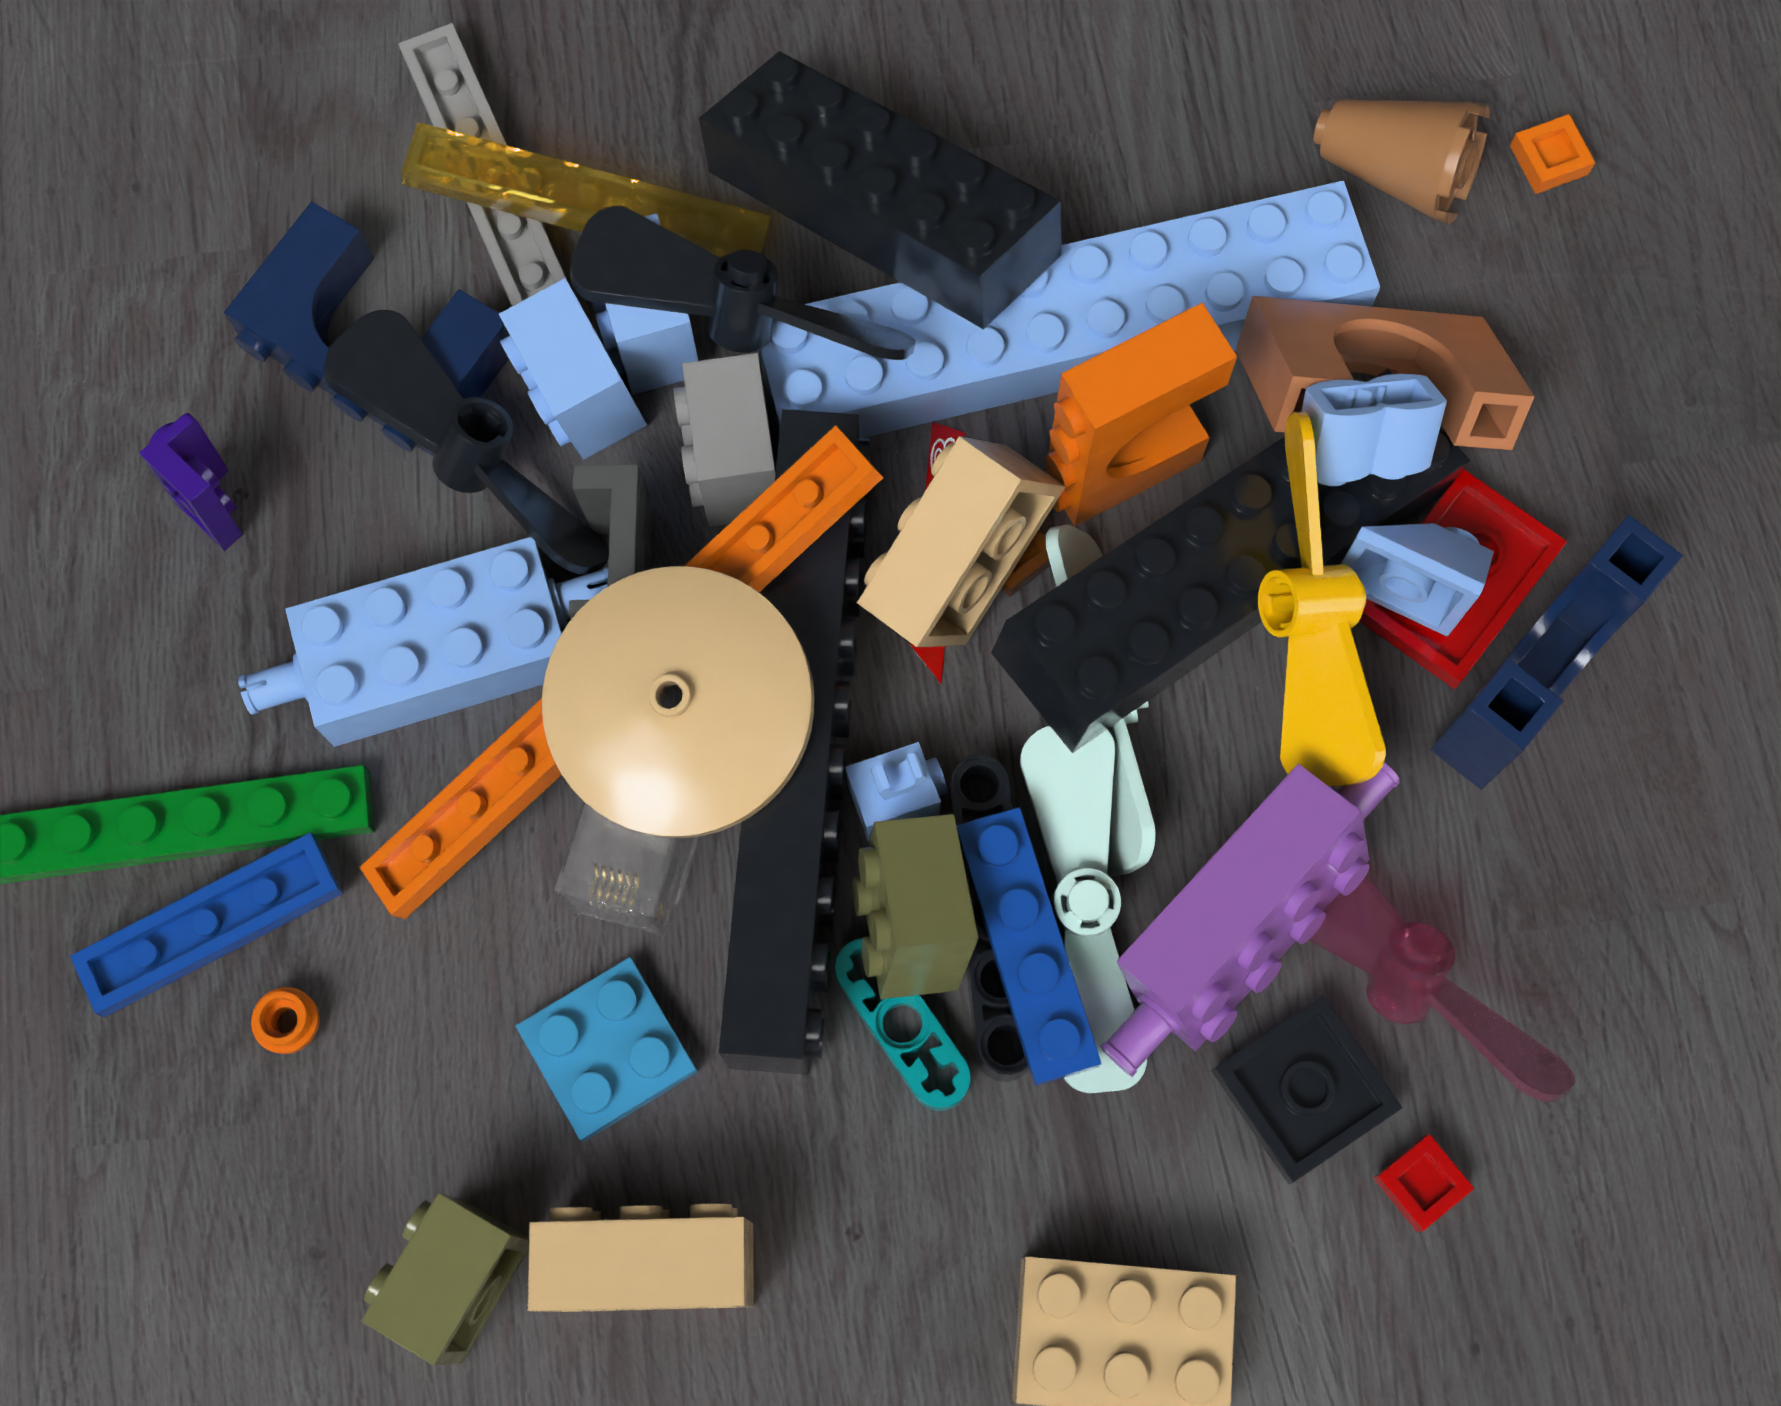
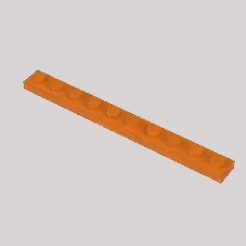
[359,425,883,919]

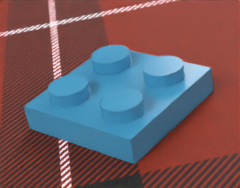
[515,957,698,1142]

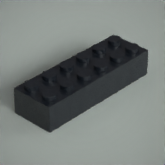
[699,51,1062,330]

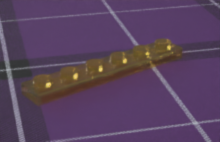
[401,122,771,258]

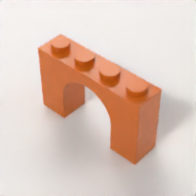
[1045,302,1237,527]

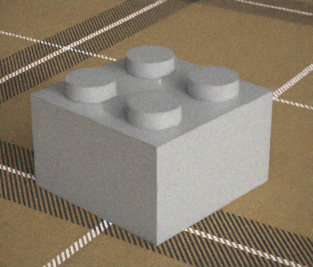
[673,353,776,527]

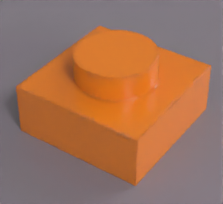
[1509,114,1596,194]

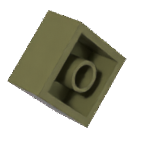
[852,814,978,999]
[361,1193,529,1366]

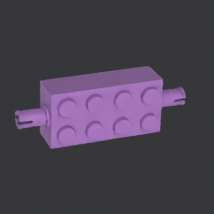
[1100,762,1400,1077]

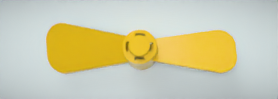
[1258,412,1386,786]

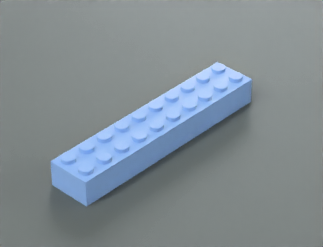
[758,180,1380,438]

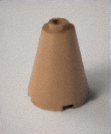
[1313,99,1490,225]

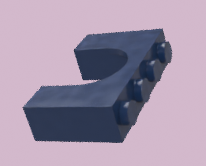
[224,201,510,456]
[1430,515,1683,790]

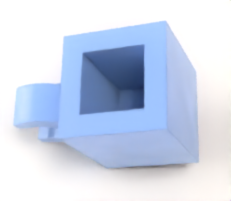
[845,742,948,841]

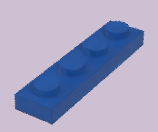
[956,807,1102,1087]
[70,833,344,1018]

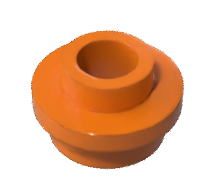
[251,987,320,1054]

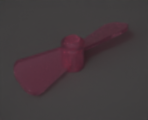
[1309,875,1575,1102]

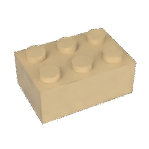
[857,436,1066,647]
[528,1204,754,1312]
[1012,1257,1236,1406]

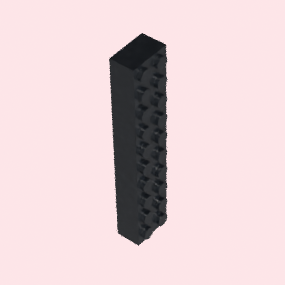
[719,409,872,1075]

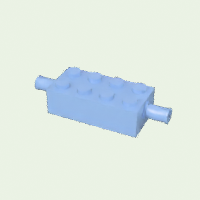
[238,537,608,747]

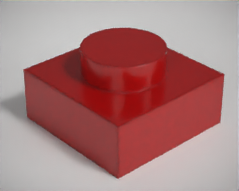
[1373,1134,1475,1232]

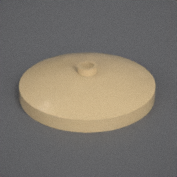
[542,566,814,838]

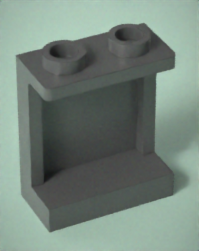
[568,464,656,619]

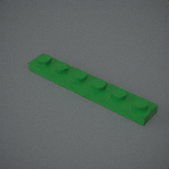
[0,765,374,885]

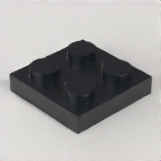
[1211,995,1403,1185]

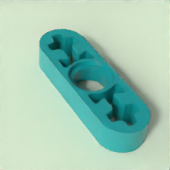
[835,938,970,1111]

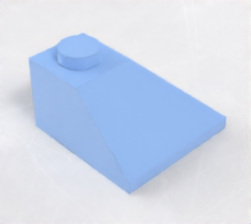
[1341,523,1494,637]

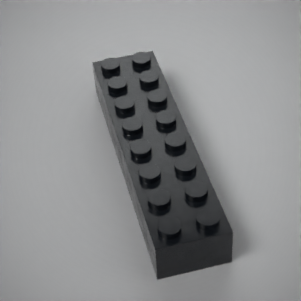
[991,369,1470,753]

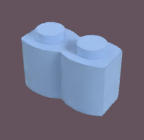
[1301,374,1447,486]

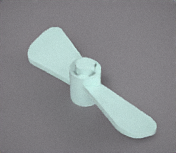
[1046,524,1155,876]
[1020,726,1147,1093]

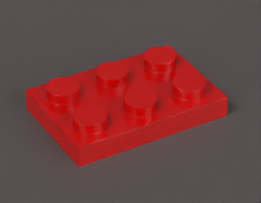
[1359,469,1568,690]

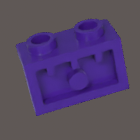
[139,413,243,551]

